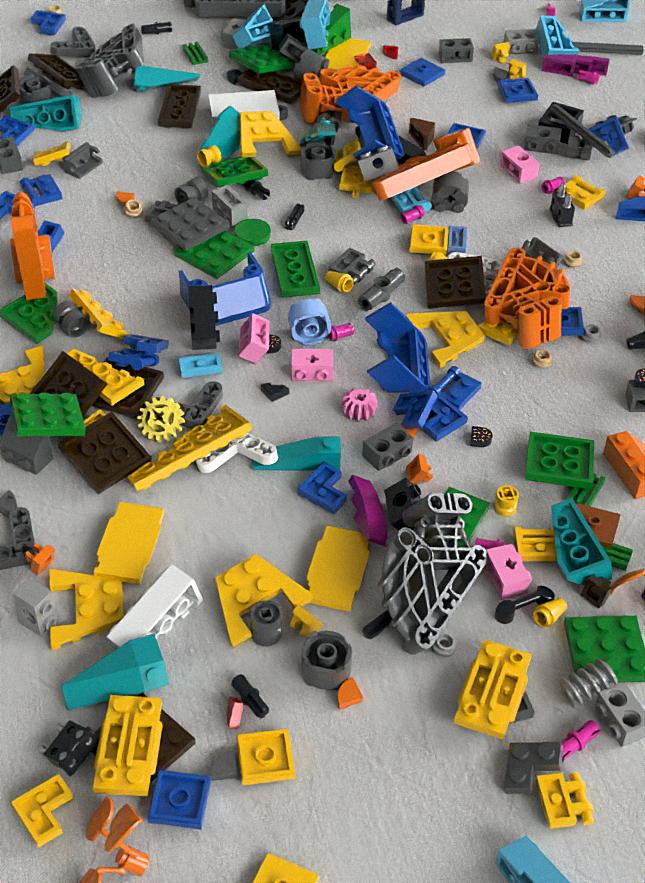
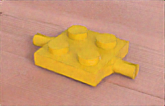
[339,164,378,198]

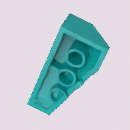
[131,65,200,92]
[9,95,82,132]
[196,106,241,170]
[299,120,336,146]
[253,436,341,471]
[551,498,613,585]
[61,634,170,710]

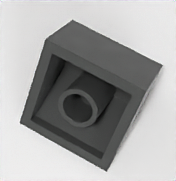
[0,413,53,475]

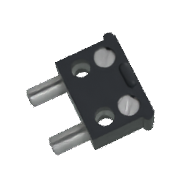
[550,183,575,227]
[39,720,99,776]

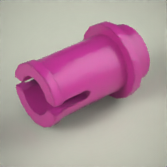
[578,70,600,84]
[541,176,565,194]
[400,205,425,224]
[327,323,354,341]
[475,538,504,550]

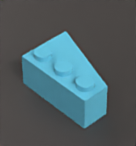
[300,0,330,50]
[579,0,631,22]
[233,5,273,49]
[536,16,579,58]
[496,836,570,883]

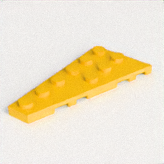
[127,404,252,491]

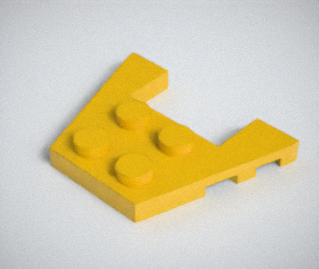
[239,111,301,158]
[405,311,485,368]
[0,345,45,405]
[215,554,313,648]
[49,569,124,650]

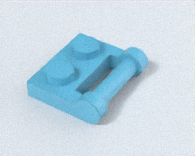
[390,186,432,213]

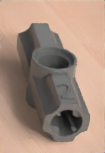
[358,267,405,311]

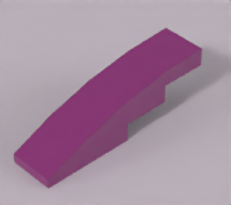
[542,55,610,77]
[348,475,388,547]

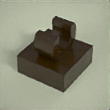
[580,575,612,609]

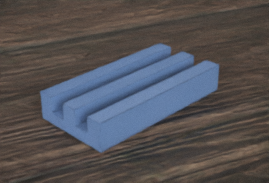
[447,226,467,254]

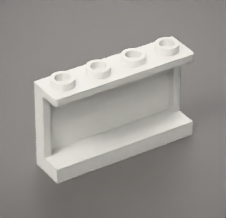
[209,90,279,126]

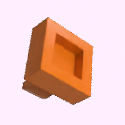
[626,175,645,199]
[406,454,433,484]
[25,543,55,576]

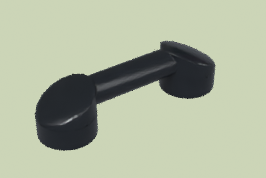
[495,585,555,624]

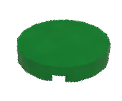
[234,218,271,246]

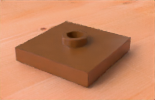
[576,503,621,549]

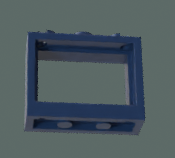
[386,0,425,26]

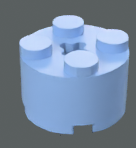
[288,298,331,346]

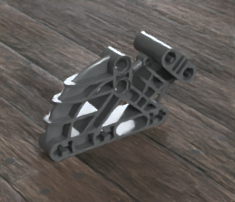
[184,0,286,17]
[75,23,144,98]
[377,492,488,655]

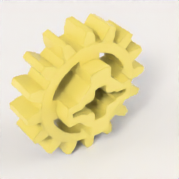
[137,396,185,443]

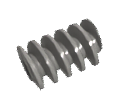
[560,658,619,709]

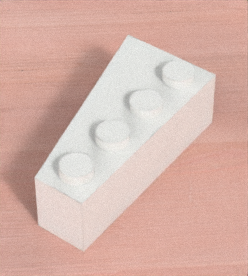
[107,564,203,649]

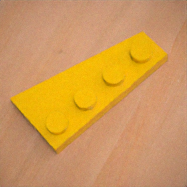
[68,289,129,340]
[67,348,144,406]

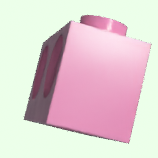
[239,313,270,364]

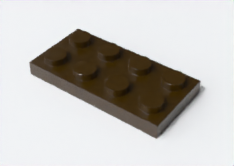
[27,53,85,88]
[237,69,302,104]
[158,84,201,129]

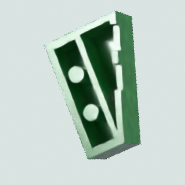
[304,3,351,55]

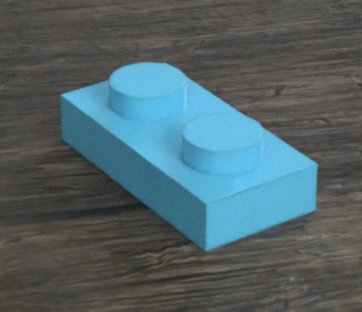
[179,353,222,378]

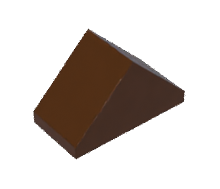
[409,118,435,150]

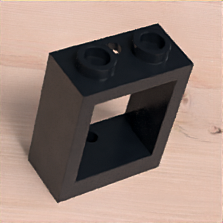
[538,102,584,144]

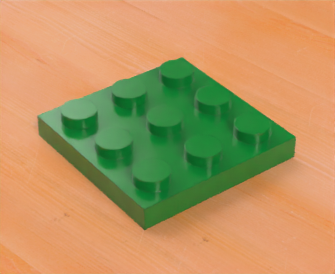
[229,45,296,74]
[201,157,268,188]
[175,231,254,279]
[10,392,86,436]
[525,431,594,489]
[564,615,645,683]

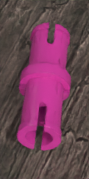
[561,720,601,762]

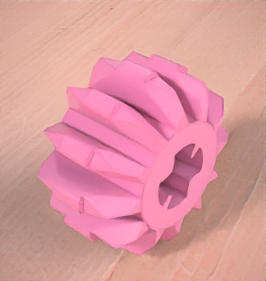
[342,387,378,422]

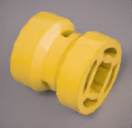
[197,145,221,167]
[494,485,519,517]

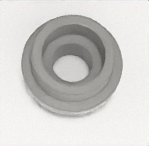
[582,324,602,342]
[432,632,456,656]

